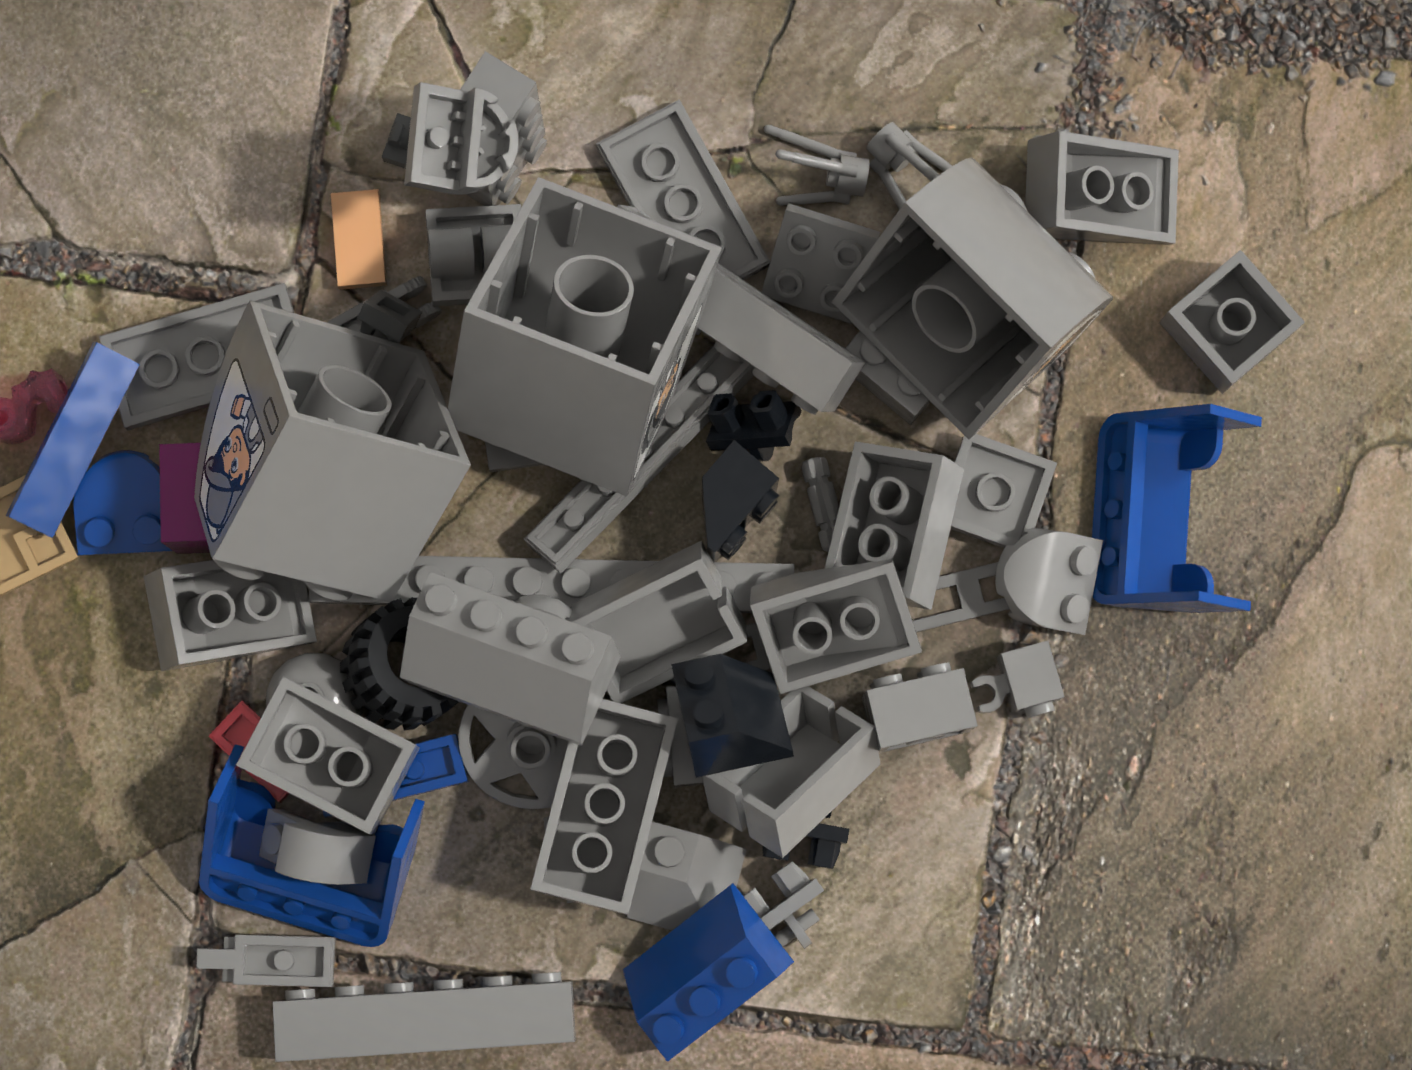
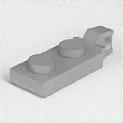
[196,935,336,987]

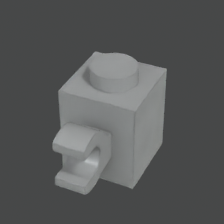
[970,641,1065,718]

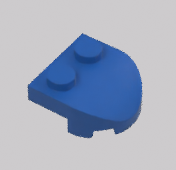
[73,450,172,555]

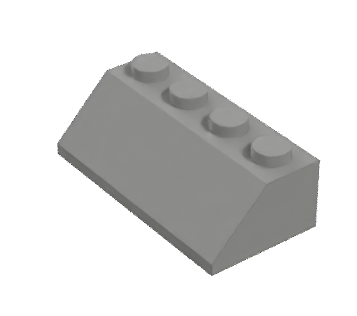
[400,572,621,746]

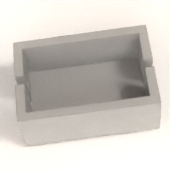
[569,540,747,703]
[702,686,880,858]

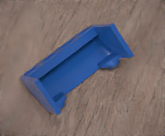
[1092,404,1262,613]
[199,744,425,947]

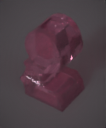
[0,368,69,444]

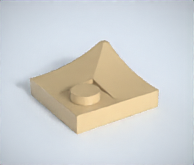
[0,475,80,597]

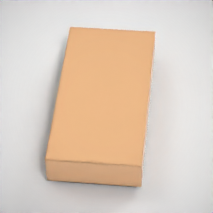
[331,189,387,290]

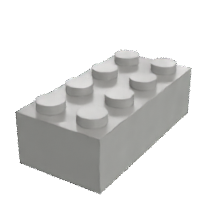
[460,51,547,206]
[530,699,678,915]

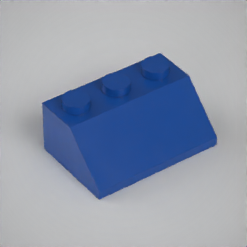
[623,883,794,1062]

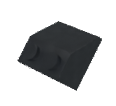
[671,654,794,778]

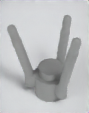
[866,122,952,210]
[764,125,869,206]

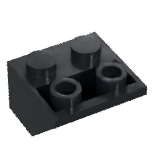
[702,440,780,562]

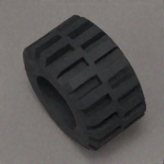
[340,597,459,731]

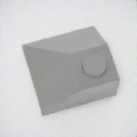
[627,821,747,930]

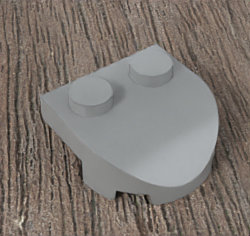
[404,82,519,195]
[996,528,1103,635]

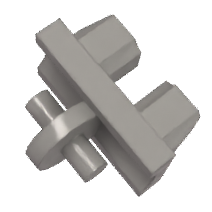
[744,861,824,949]

